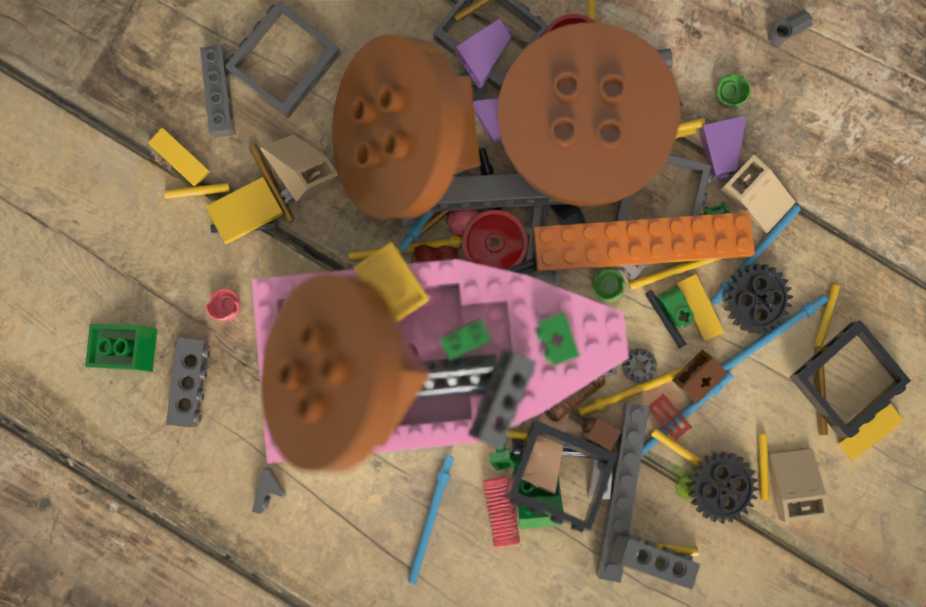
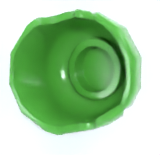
[716,74,751,107]
[592,269,625,302]

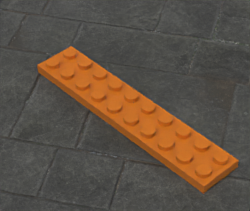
[533,212,755,272]

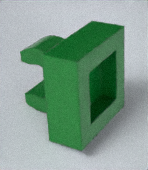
[489,444,517,471]

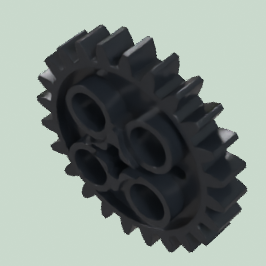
[723,264,793,334]
[687,451,759,524]

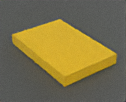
[205,177,283,244]
[353,242,430,322]

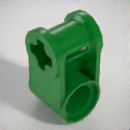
[658,285,694,328]

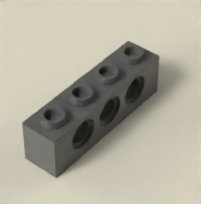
[200,45,236,138]
[166,337,211,428]
[468,348,537,449]
[417,354,497,396]
[609,533,700,590]

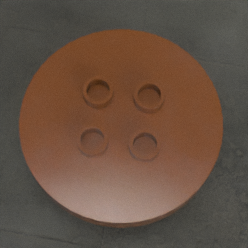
[498,23,680,206]
[332,34,480,219]
[261,273,430,473]

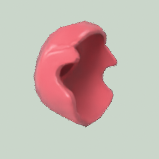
[448,209,479,236]
[206,289,241,321]

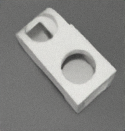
[588,459,612,500]

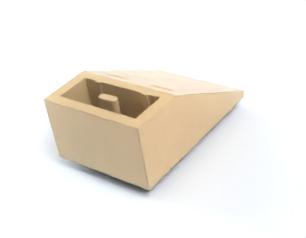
[260,134,339,202]
[719,155,796,234]
[769,449,830,522]

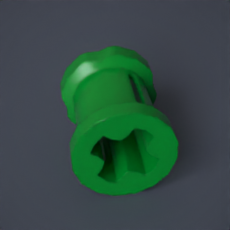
[703,202,730,215]

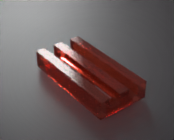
[649,394,692,442]

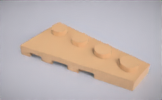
[522,402,569,494]

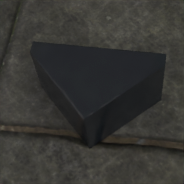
[549,204,586,225]

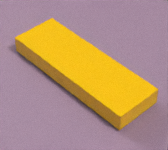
[148,128,210,187]
[676,274,725,342]
[837,404,904,460]

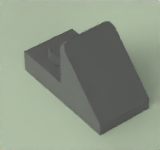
[252,467,286,514]

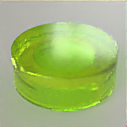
[675,477,693,499]

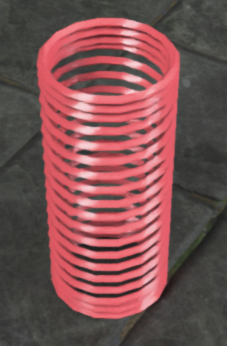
[482,477,521,547]

